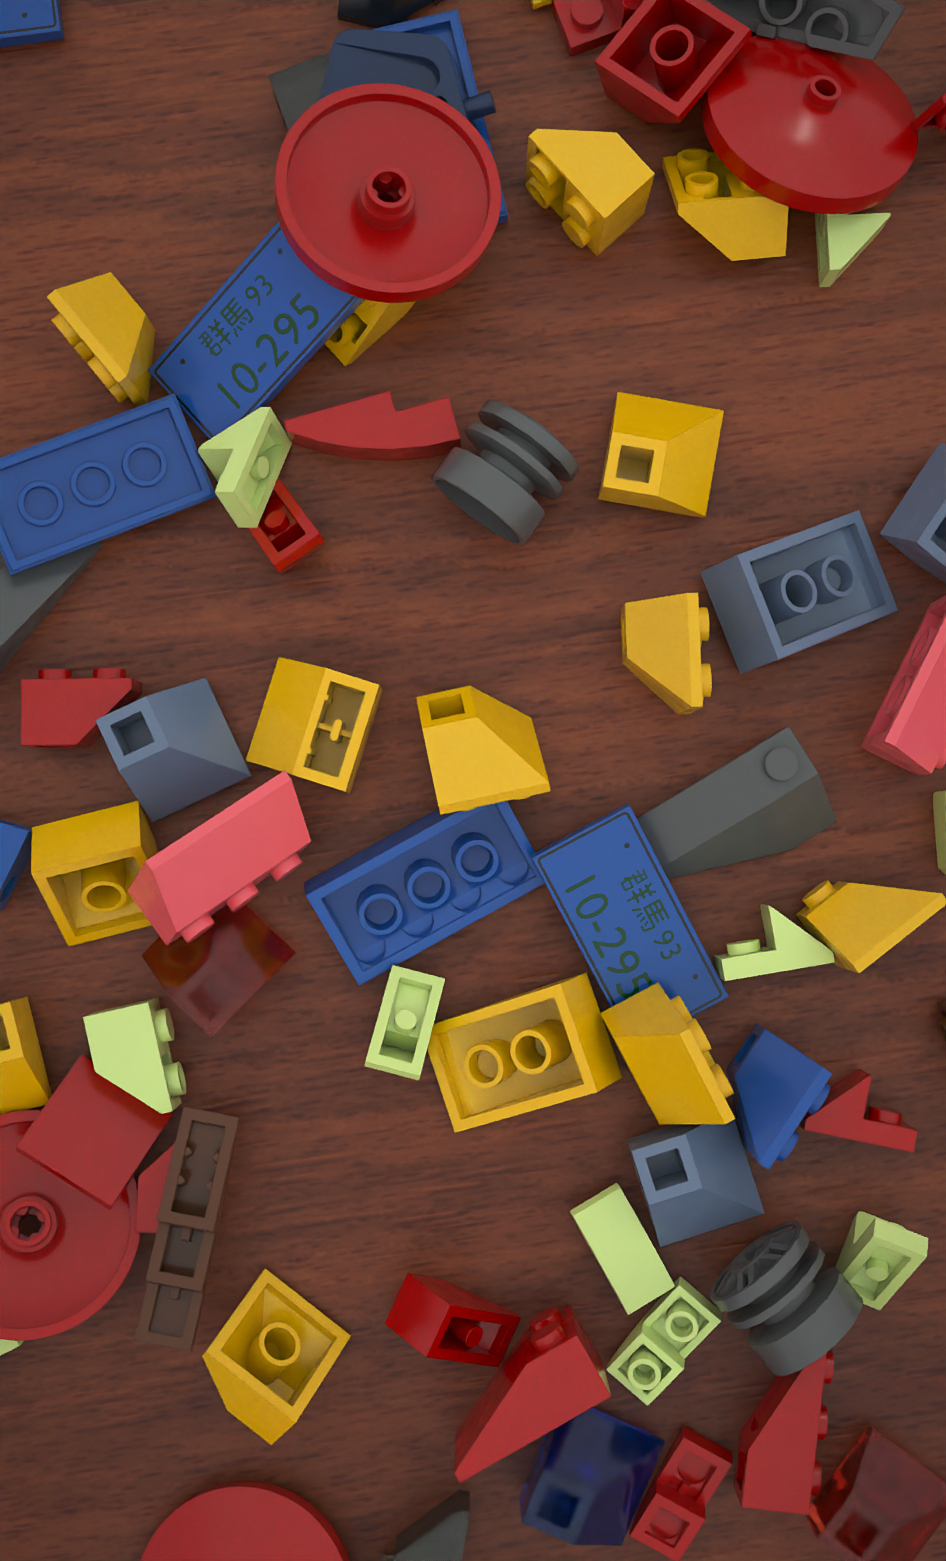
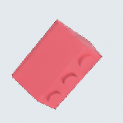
[860,595,946,776]
[127,770,311,945]

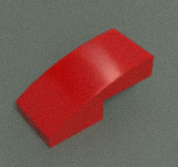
[629,1426,732,1561]

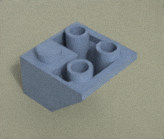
[95,678,252,822]
[626,1108,765,1247]

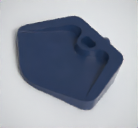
[319,29,497,126]

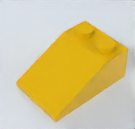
[427,972,622,1133]

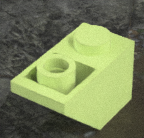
[83,997,186,1114]

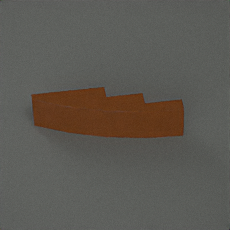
[134,1107,240,1352]

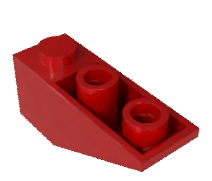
[733,1349,834,1515]

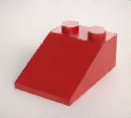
[454,1305,611,1483]

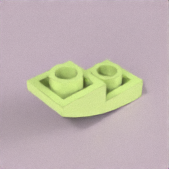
[570,1183,675,1315]
[606,1276,722,1406]

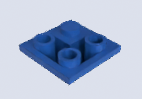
[727,1023,832,1170]

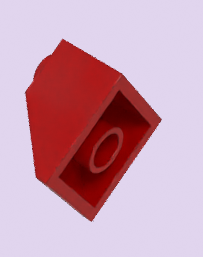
[595,0,752,123]

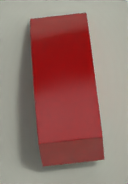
[284,391,461,461]

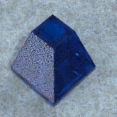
[520,1408,665,1546]

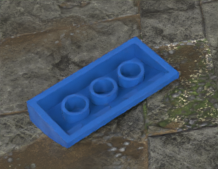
[304,801,544,986]

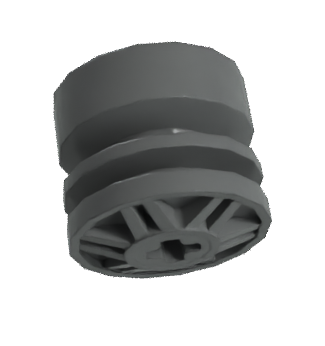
[431,399,579,546]
[709,1221,863,1376]

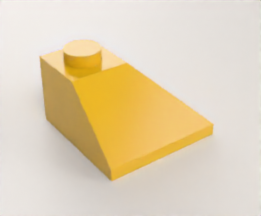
[795,880,946,973]
[202,1268,351,1445]

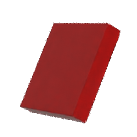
[16,1055,174,1210]

